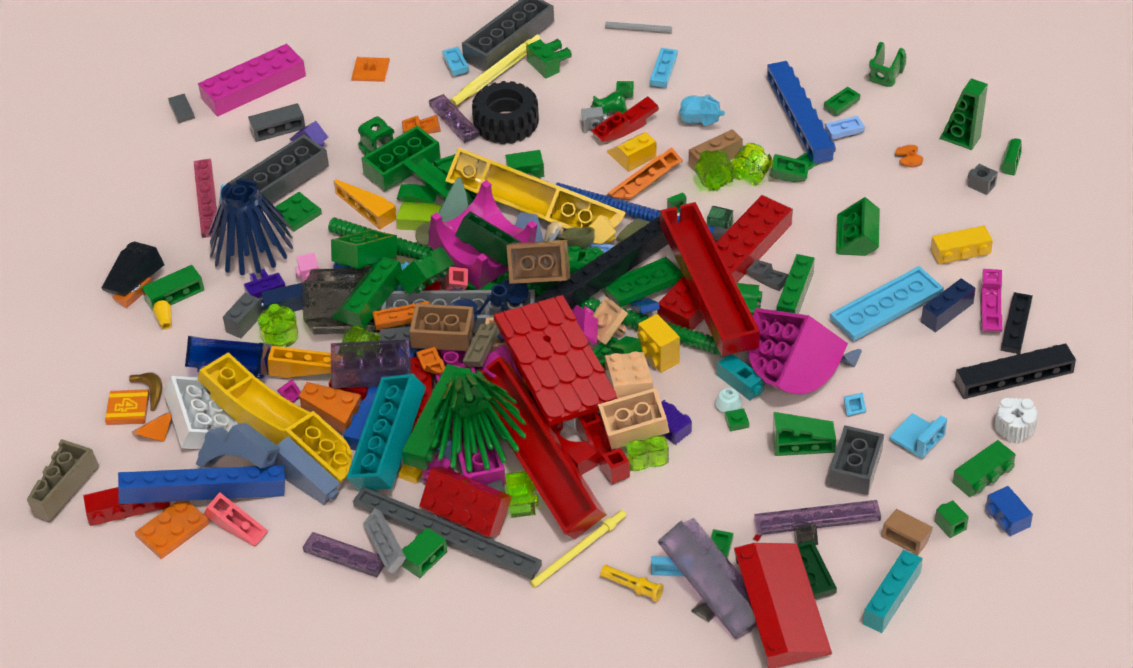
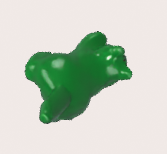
[590,83,631,115]

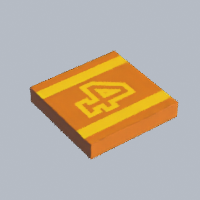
[105,389,150,425]

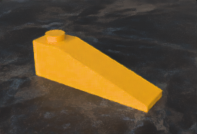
[334,179,396,230]
[268,346,348,378]

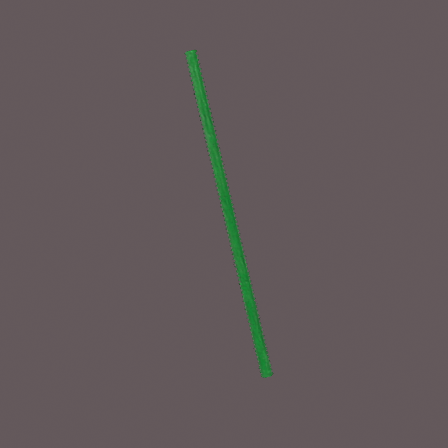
[328,217,725,357]

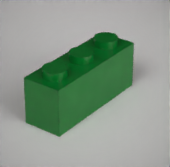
[142,265,204,311]
[952,440,1016,497]

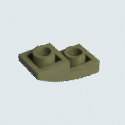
[616,218,650,242]

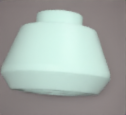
[715,388,742,413]

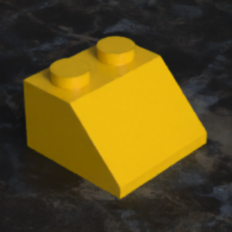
[607,132,657,172]

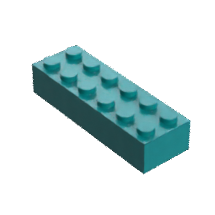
[346,374,426,491]

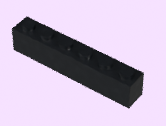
[954,343,1076,399]

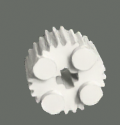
[994,398,1038,444]

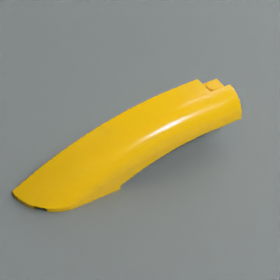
[445,147,626,229]

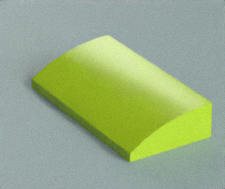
[396,202,469,231]

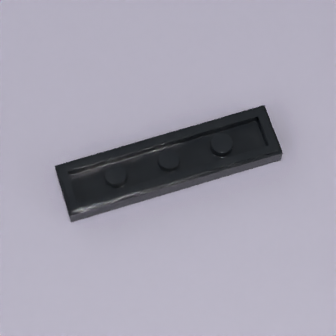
[1001,292,1033,354]

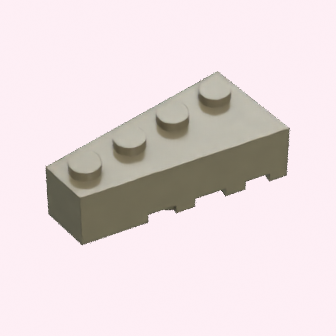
[27,439,99,521]

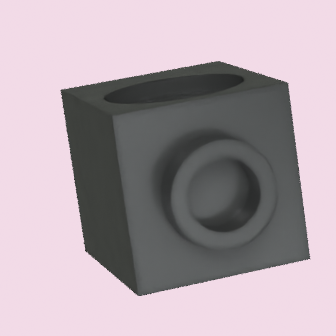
[967,164,998,195]

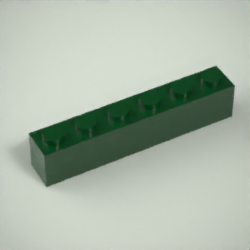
[455,211,560,291]

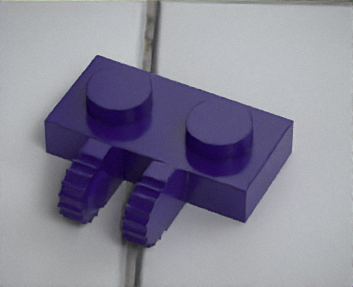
[244,269,285,298]

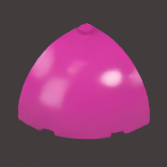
[748,308,848,394]

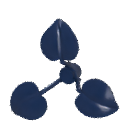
[449,280,529,341]

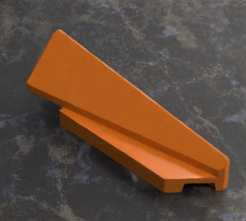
[606,147,683,200]

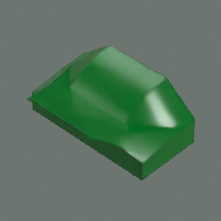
[771,154,809,182]

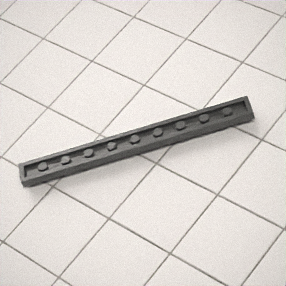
[353,486,542,580]

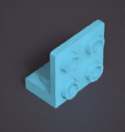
[890,414,948,459]

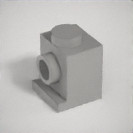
[581,107,607,133]

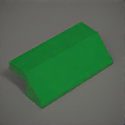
[402,157,473,205]

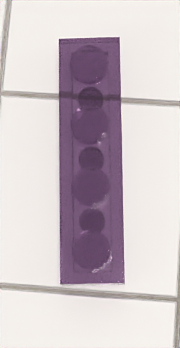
[429,94,479,143]
[303,532,384,578]

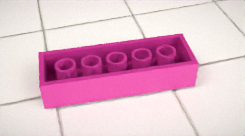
[198,43,306,117]

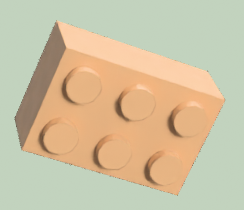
[605,352,653,398]
[598,388,669,450]

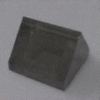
[794,524,818,545]

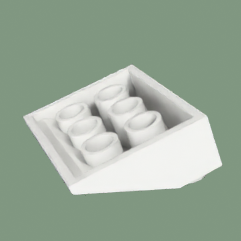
[164,376,239,449]

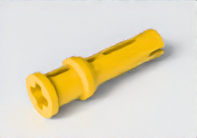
[600,564,664,602]

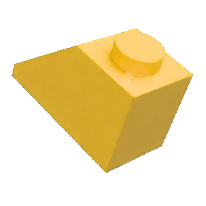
[589,215,617,244]

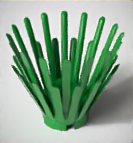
[430,368,526,472]

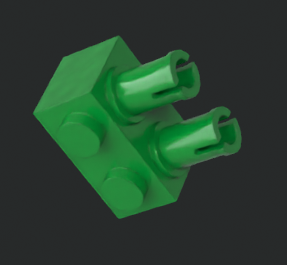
[526,39,572,79]

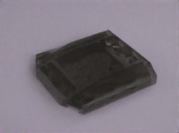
[302,267,380,335]

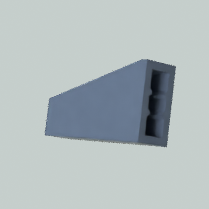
[274,437,340,505]

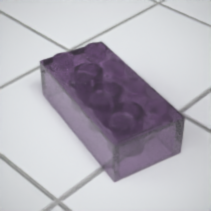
[331,339,411,388]

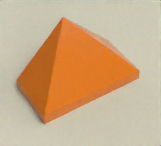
[132,412,172,442]

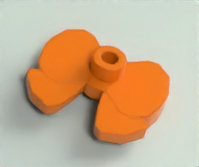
[895,145,923,167]

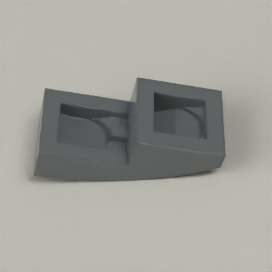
[746,260,789,291]

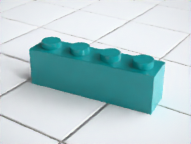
[863,549,923,633]

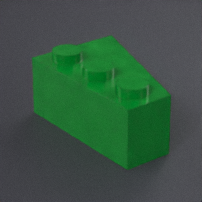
[396,246,454,295]

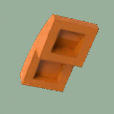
[402,115,441,134]

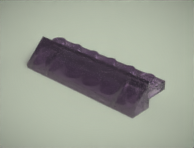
[658,518,757,640]

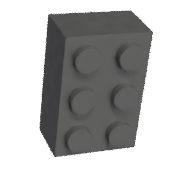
[828,425,884,495]

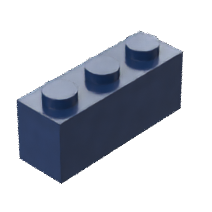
[921,278,976,333]

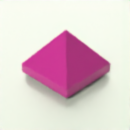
[277,379,301,403]

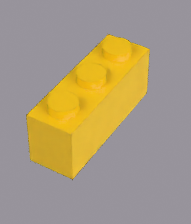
[930,225,993,264]

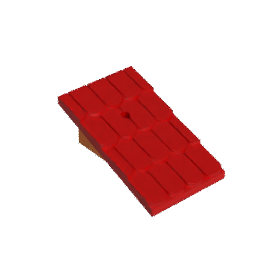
[494,295,618,426]

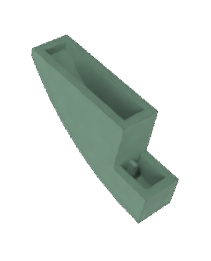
[438,177,468,222]

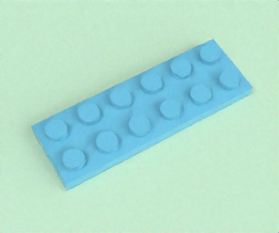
[830,266,944,341]

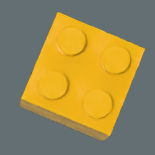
[637,314,680,373]

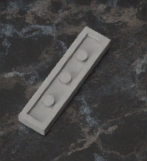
[363,508,406,574]

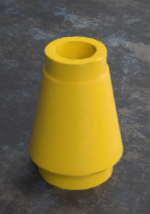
[153,300,172,329]

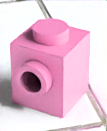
[295,253,321,284]

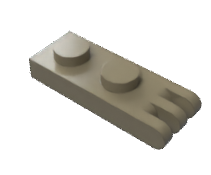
[463,324,500,367]

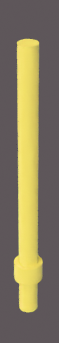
[530,510,627,588]

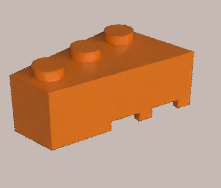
[299,382,362,436]

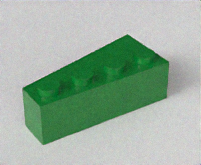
[939,78,988,150]

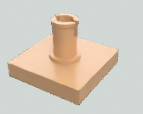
[593,297,628,345]

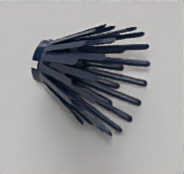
[208,179,293,275]

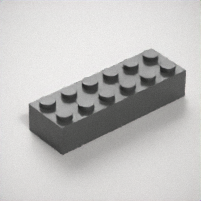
[462,0,554,71]
[228,134,329,203]

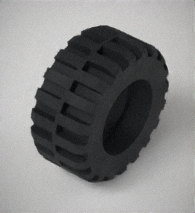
[472,81,539,144]

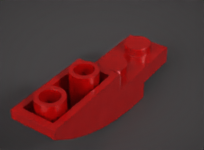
[591,96,659,142]

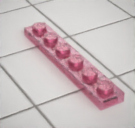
[193,158,217,238]

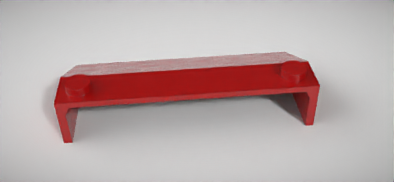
[734,543,832,668]

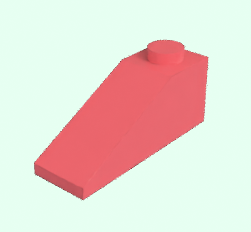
[204,492,268,547]

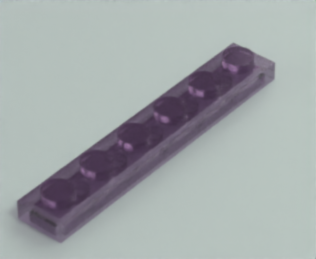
[754,500,881,535]

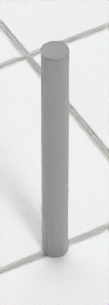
[605,21,672,33]

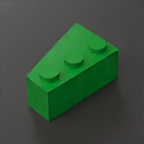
[772,412,836,456]

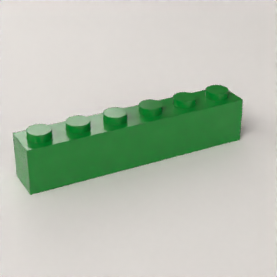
[402,364,464,470]

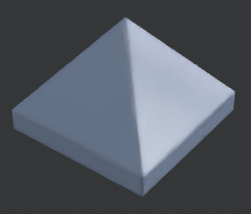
[840,349,862,367]

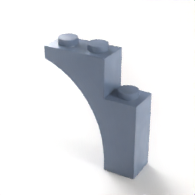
[196,423,280,468]

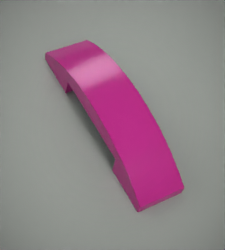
[981,269,1002,332]

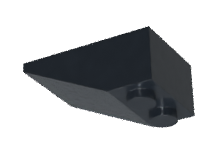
[101,241,165,297]

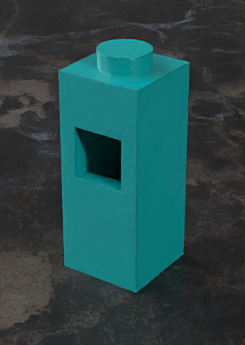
[717,354,764,401]

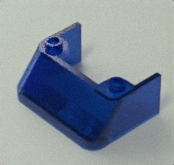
[185,336,277,378]

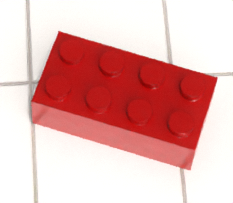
[419,466,512,537]

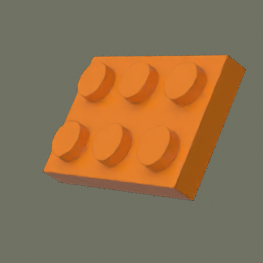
[135,501,210,559]

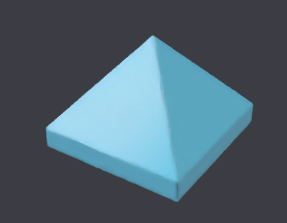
[843,392,866,416]

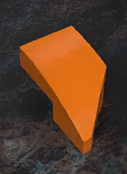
[417,347,445,375]

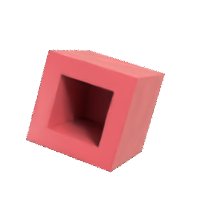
[445,267,468,290]

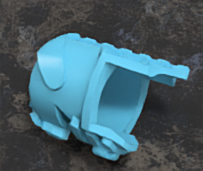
[679,95,725,126]

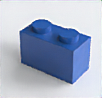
[985,486,1033,536]

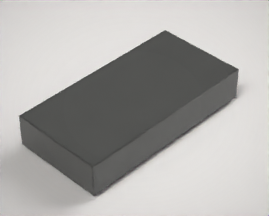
[168,94,195,123]

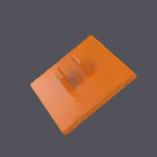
[351,57,390,82]

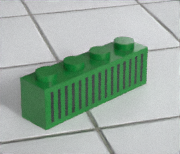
[777,254,815,314]

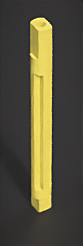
[448,34,542,108]

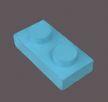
[442,47,469,76]

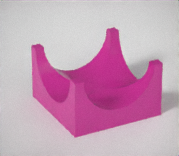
[428,180,537,290]

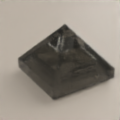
[691,596,721,623]

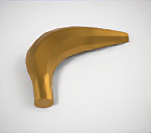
[129,372,162,411]

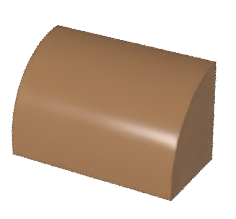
[882,509,933,556]

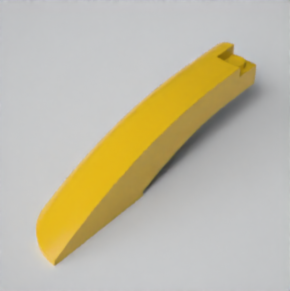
[197,352,352,483]

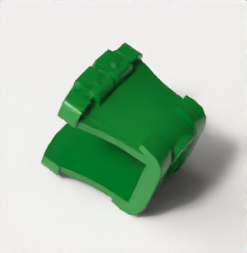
[869,42,907,87]
[358,116,394,156]

